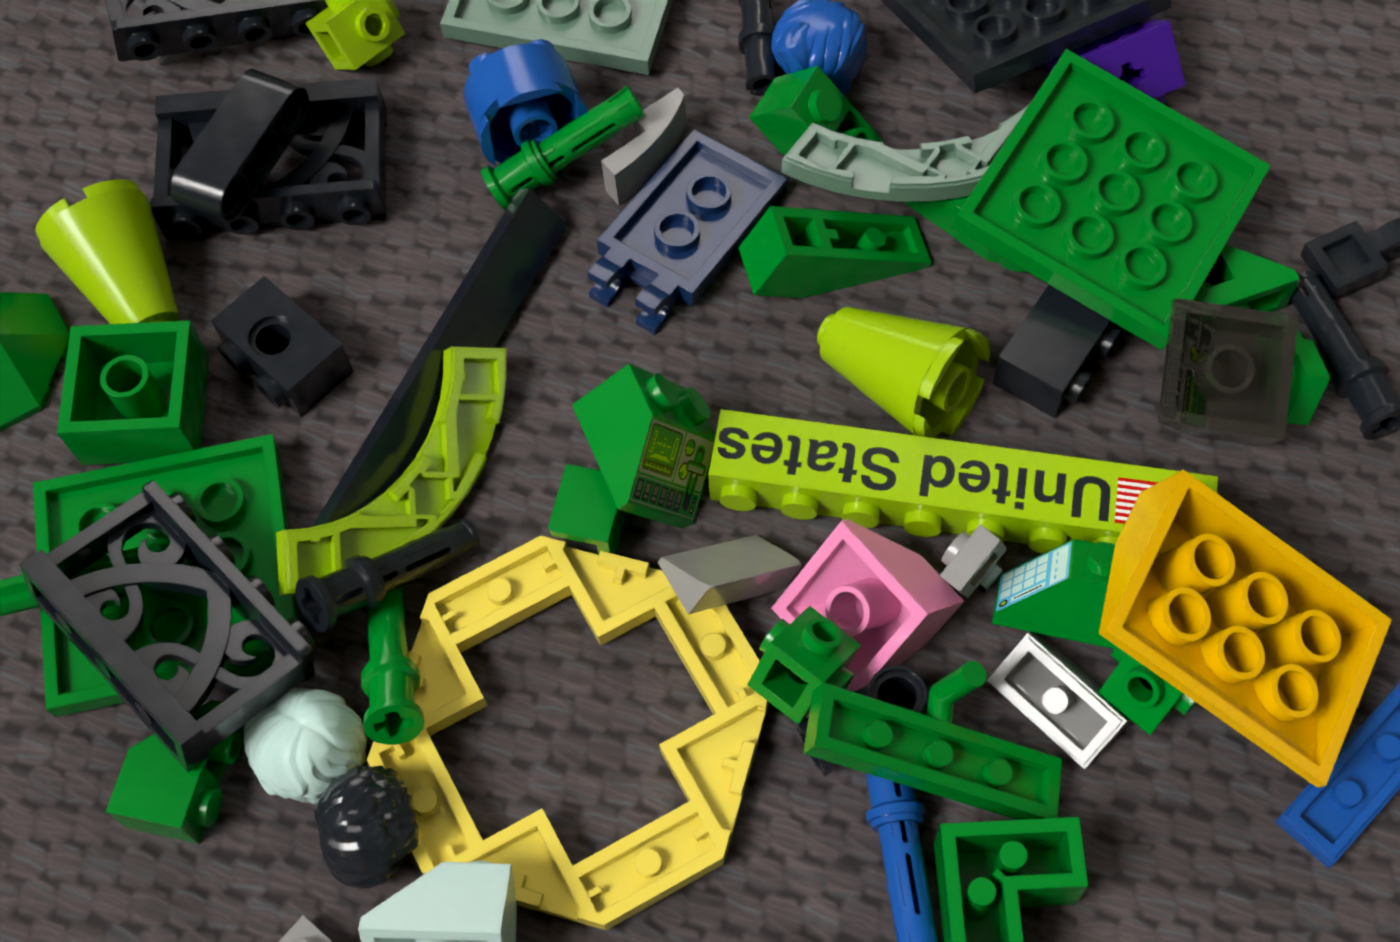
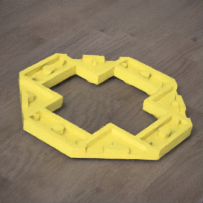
[367,536,769,930]

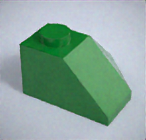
[0,292,70,432]

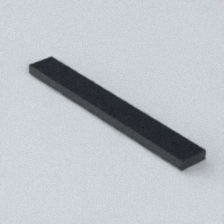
[312,188,567,527]

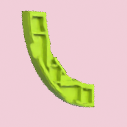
[276,347,507,596]

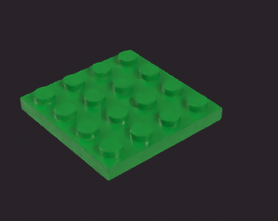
[951,49,1271,351]
[33,434,301,717]

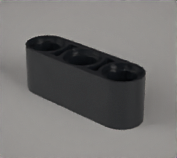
[171,69,309,223]

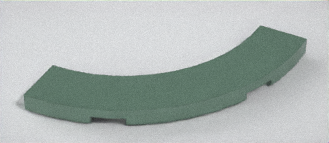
[781,105,1029,202]

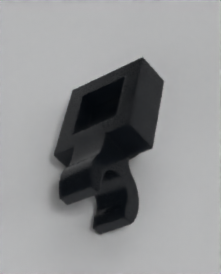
[1300,218,1400,300]

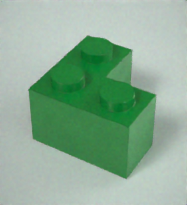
[934,817,1088,942]

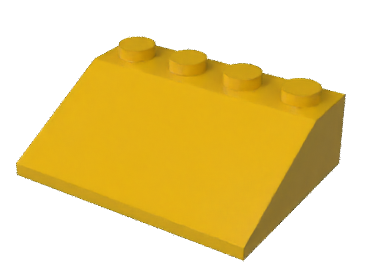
[1099,469,1392,788]

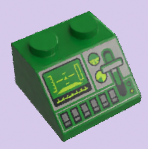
[572,363,715,529]

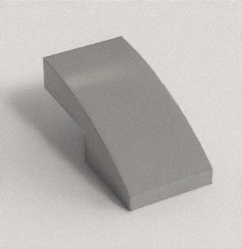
[601,88,687,205]

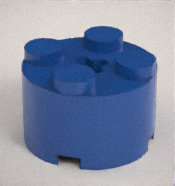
[464,39,588,166]

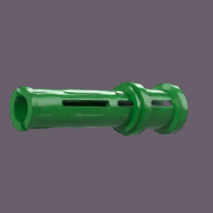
[481,85,647,211]
[361,586,424,745]

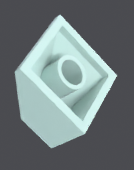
[358,860,517,942]

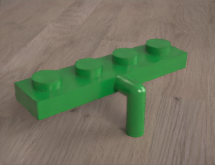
[803,661,1062,820]

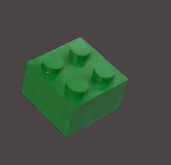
[57,320,210,465]

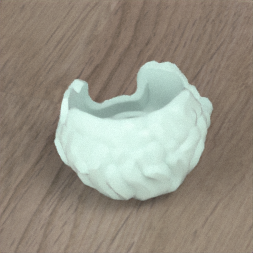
[243,688,368,805]

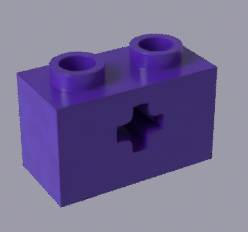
[1046,19,1186,103]

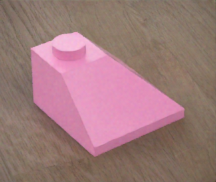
[771,519,964,692]

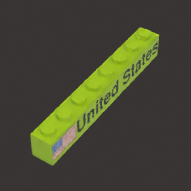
[708,409,1218,554]

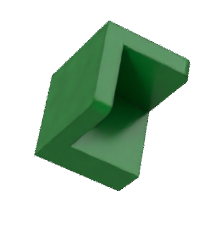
[548,464,627,554]

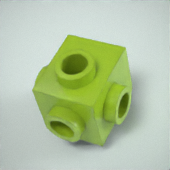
[306,0,406,70]

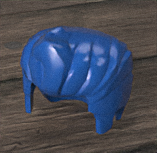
[771,0,868,95]

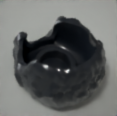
[314,766,419,889]

